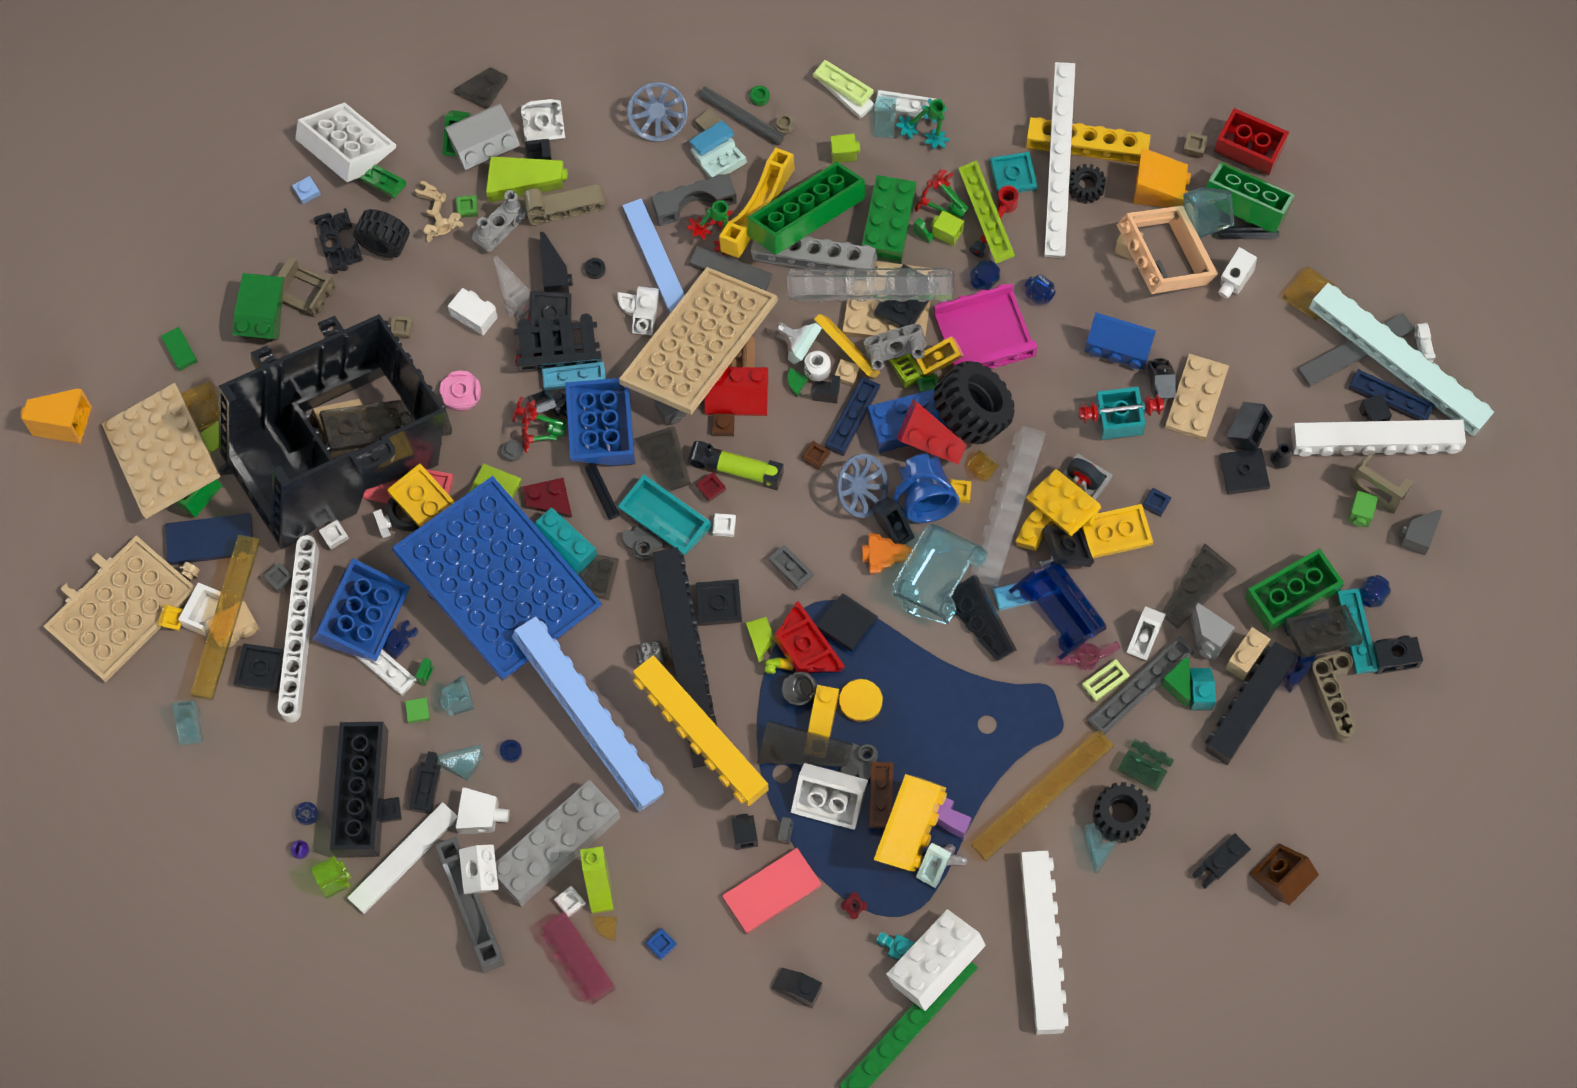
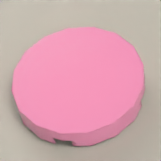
[439,370,482,411]

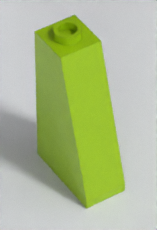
[486,156,568,202]
[580,846,614,914]

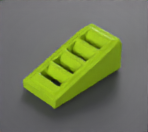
[888,354,923,389]

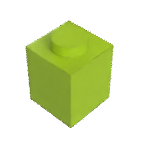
[830,134,860,163]
[931,211,964,246]

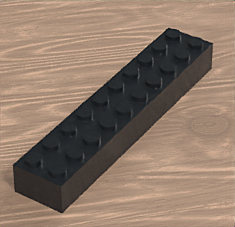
[652,547,717,768]

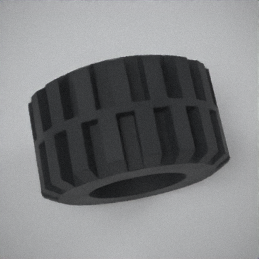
[353,209,410,258]
[1093,782,1151,843]

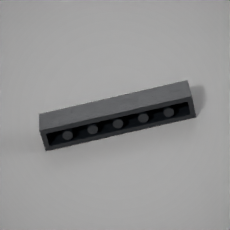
[1205,641,1298,765]

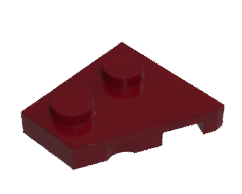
[522,478,572,518]

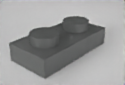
[769,545,814,590]

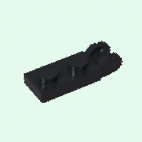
[1192,833,1251,889]

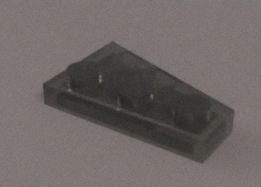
[634,426,691,491]

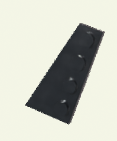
[939,575,1017,661]

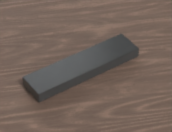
[689,246,773,291]

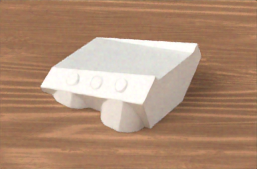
[521,99,565,141]

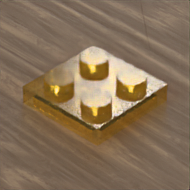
[1282,266,1341,321]
[181,381,219,430]

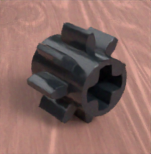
[552,391,567,418]

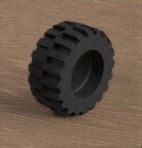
[934,361,1015,444]

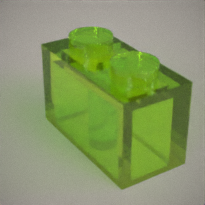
[310,856,352,899]

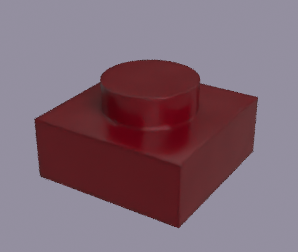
[696,472,726,502]

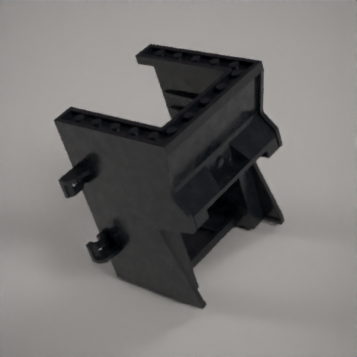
[218,314,446,550]

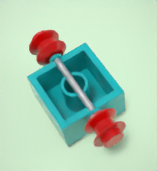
[1078,387,1164,440]

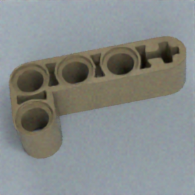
[523,185,606,225]
[1309,652,1356,743]

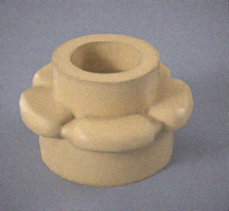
[179,561,200,580]

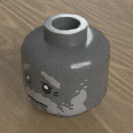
[636,641,669,666]

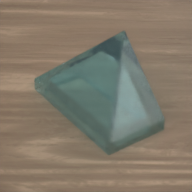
[874,96,897,138]
[438,744,484,781]

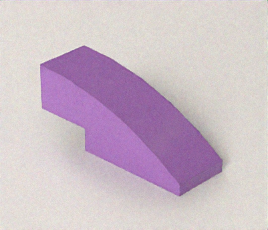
[937,798,971,839]

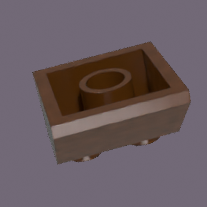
[1250,843,1319,906]

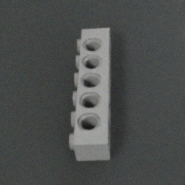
[750,236,877,280]

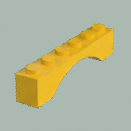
[719,147,795,258]

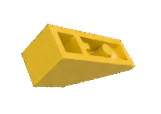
[804,685,839,758]

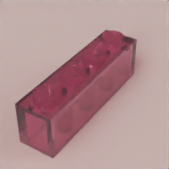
[541,911,616,1004]

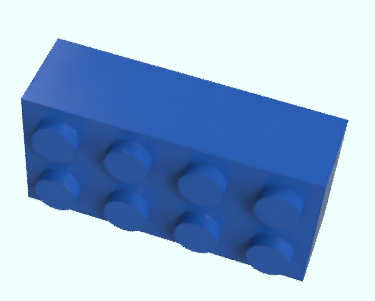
[868,389,953,453]

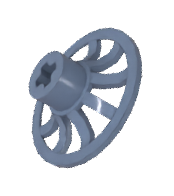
[627,82,688,142]
[837,454,889,518]

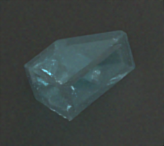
[439,676,475,716]

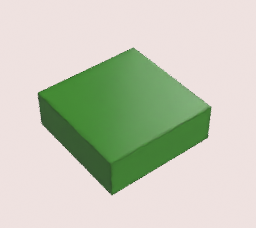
[456,195,478,218]
[405,698,430,724]

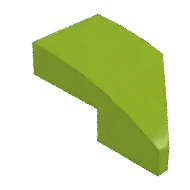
[746,617,773,662]

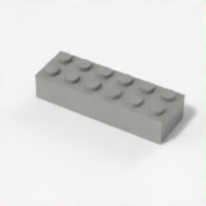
[496,780,621,907]

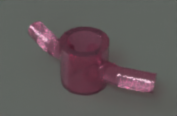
[1055,641,1121,671]

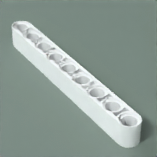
[278,535,319,723]

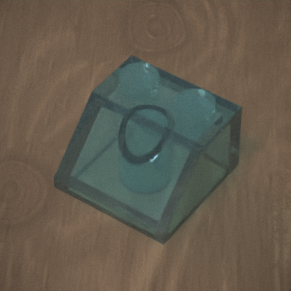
[1183,187,1235,238]

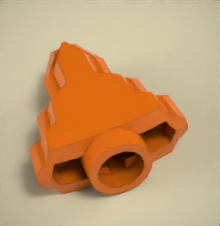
[862,533,914,574]

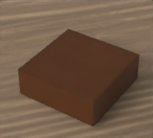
[801,441,830,470]

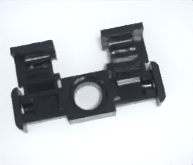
[314,208,363,274]

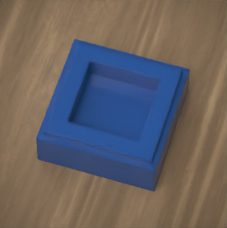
[645,928,677,960]

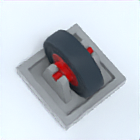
[1063,453,1113,501]

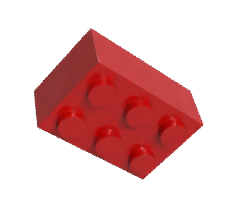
[1214,108,1289,175]

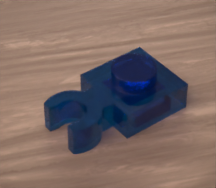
[383,620,418,660]

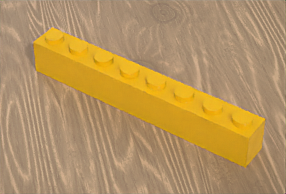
[633,655,769,807]

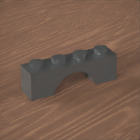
[651,173,737,226]

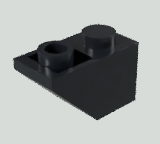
[1148,358,1176,399]

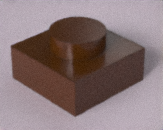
[713,414,735,437]

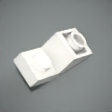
[632,286,659,335]

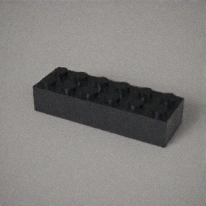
[330,722,389,857]

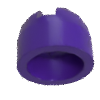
[291,840,310,859]

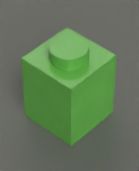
[1348,491,1378,527]

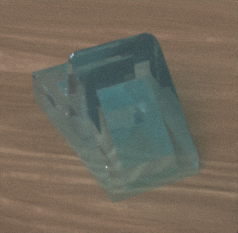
[172,700,203,745]
[1084,823,1117,873]

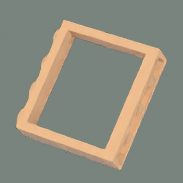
[1117,206,1218,294]

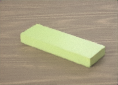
[813,60,873,107]

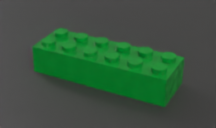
[747,161,865,255]

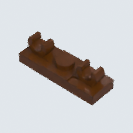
[869,762,894,829]

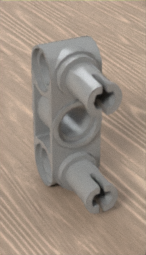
[472,190,526,252]
[864,324,927,370]

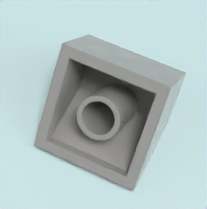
[1191,603,1235,661]

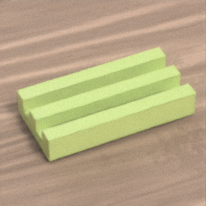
[1082,659,1130,702]

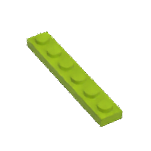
[958,160,1015,264]

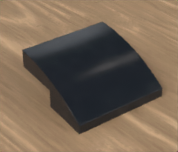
[817,593,878,652]

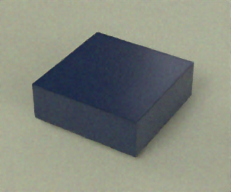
[1143,488,1172,517]

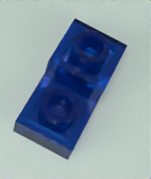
[1284,648,1317,693]

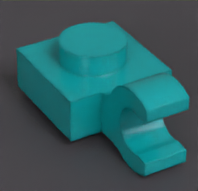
[876,932,915,961]

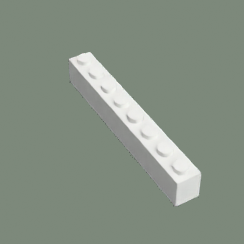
[1291,420,1466,457]
[1020,851,1068,1035]

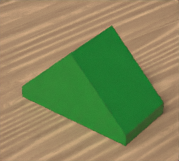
[1161,658,1191,706]

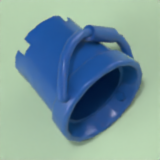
[893,454,960,523]

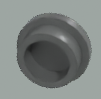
[502,440,523,461]

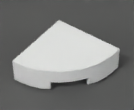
[618,292,637,316]

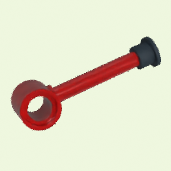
[969,185,1019,257]

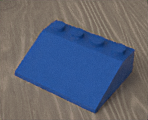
[565,378,635,466]
[312,558,410,662]

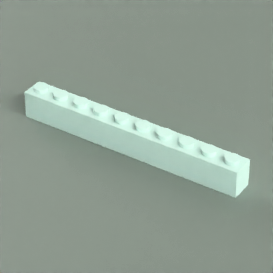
[1309,283,1494,437]

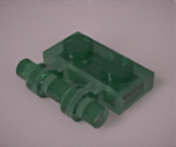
[1118,739,1174,792]

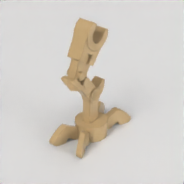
[415,181,464,243]

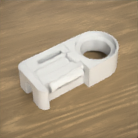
[1414,323,1435,363]

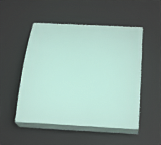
[690,138,747,179]

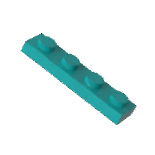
[1336,588,1378,675]

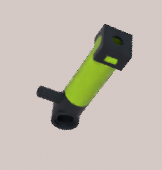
[687,441,784,491]

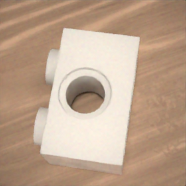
[459,845,498,894]

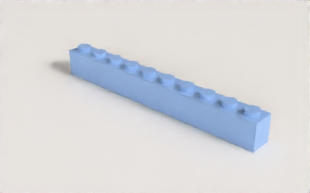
[512,617,664,812]

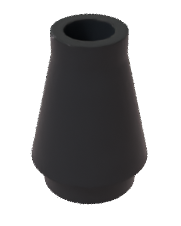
[1270,443,1291,468]

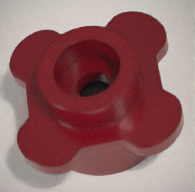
[841,892,868,919]

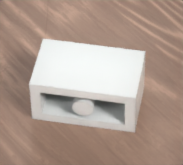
[448,288,498,336]

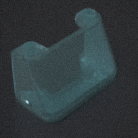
[892,524,988,624]

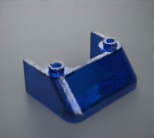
[1008,561,1106,660]

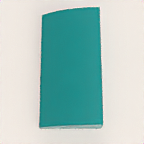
[618,474,712,555]

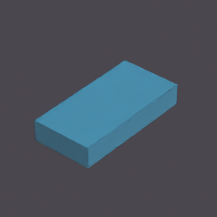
[689,120,734,156]

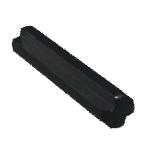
[1218,226,1279,239]
[585,463,619,520]

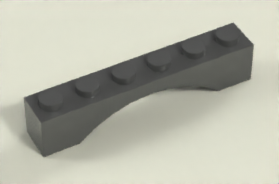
[435,837,506,973]

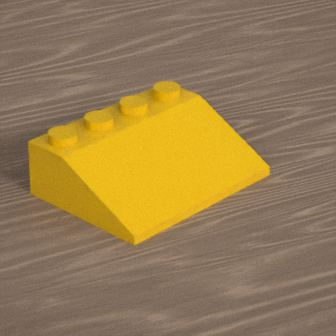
[874,774,947,871]

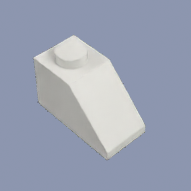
[1126,606,1166,661]

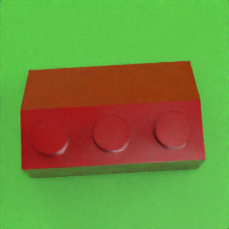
[705,367,768,416]

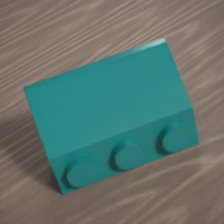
[535,507,598,576]

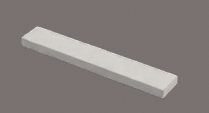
[348,802,458,914]

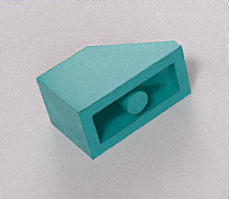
[1190,668,1216,711]

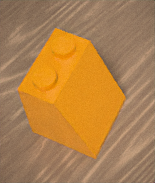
[1133,148,1191,208]
[21,388,92,444]

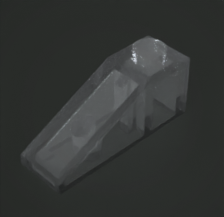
[493,255,530,320]

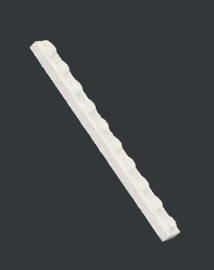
[1044,62,1075,258]

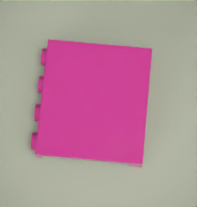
[934,283,1037,369]

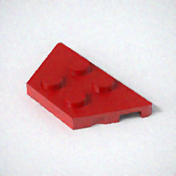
[773,601,845,672]

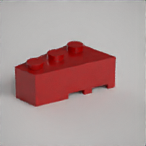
[897,399,967,465]

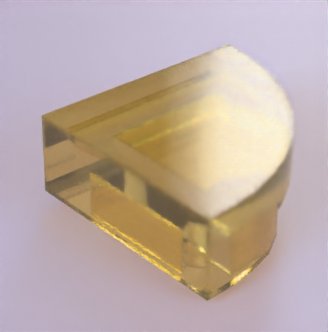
[594,916,617,941]

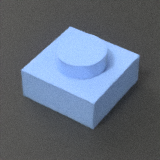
[292,176,321,204]

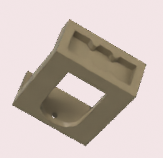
[277,256,335,318]
[1351,454,1413,514]

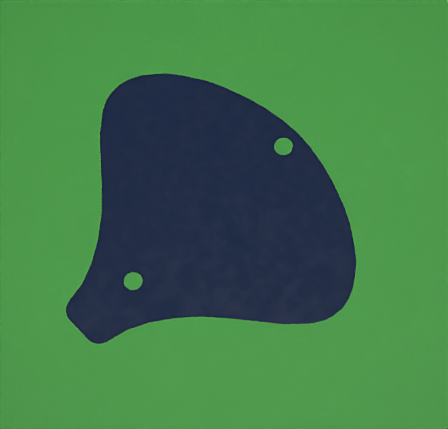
[757,600,1064,917]

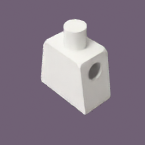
[1218,247,1257,299]
[456,788,510,834]

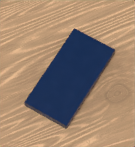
[165,513,254,565]

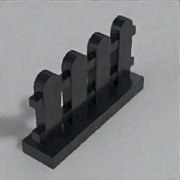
[514,313,602,371]

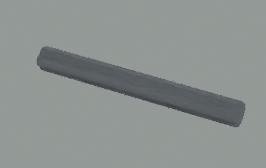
[700,86,784,145]

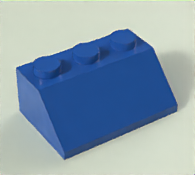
[1085,312,1156,370]

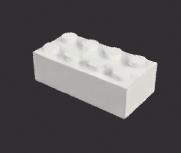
[886,909,986,1011]

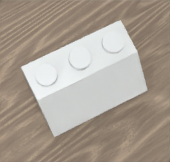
[791,763,868,830]

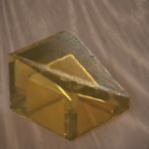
[967,449,999,481]

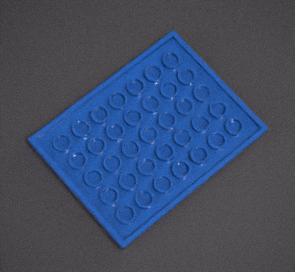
[392,476,602,681]

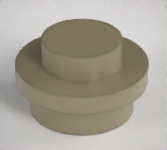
[775,114,795,134]

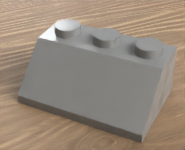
[445,103,520,170]

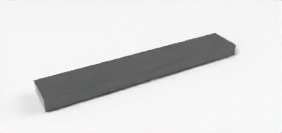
[1298,313,1415,387]
[1087,636,1195,737]

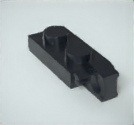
[409,751,441,814]

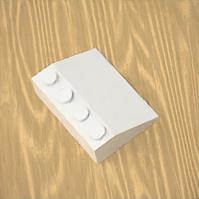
[295,102,396,182]

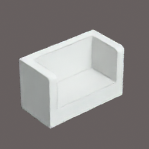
[178,583,225,636]

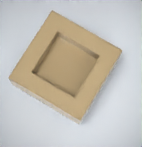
[835,359,860,387]

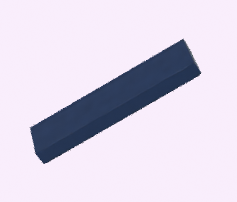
[1348,369,1435,421]
[825,377,881,456]

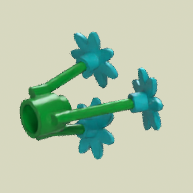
[896,98,950,149]

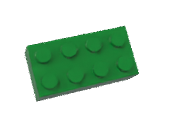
[1201,162,1295,234]
[862,175,916,264]
[1245,548,1344,633]

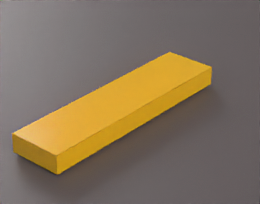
[814,314,880,378]

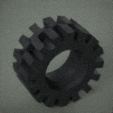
[1069,164,1106,204]

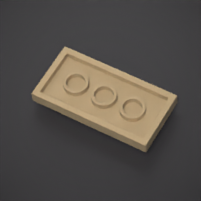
[1165,353,1229,441]

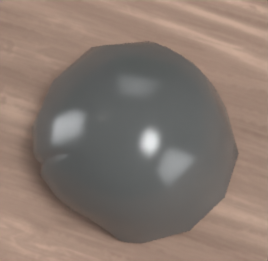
[781,672,817,705]

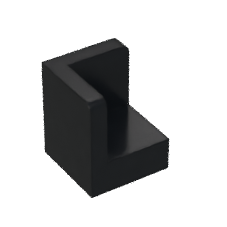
[525,138,552,160]
[813,375,840,404]
[1359,394,1392,421]

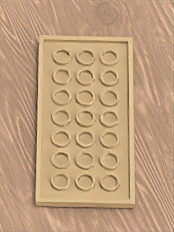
[619,267,778,415]

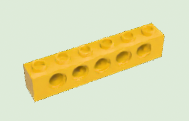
[1026,117,1151,165]

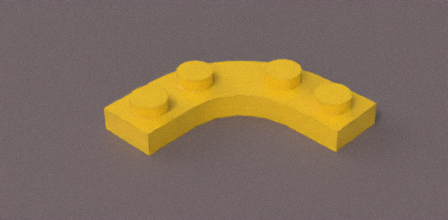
[1015,509,1099,551]

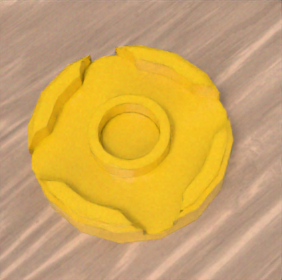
[839,679,883,722]

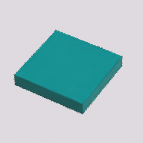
[990,152,1037,196]

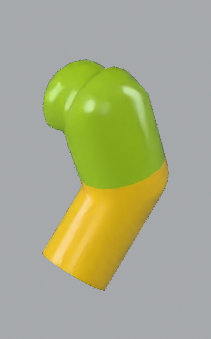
[764,658,794,674]

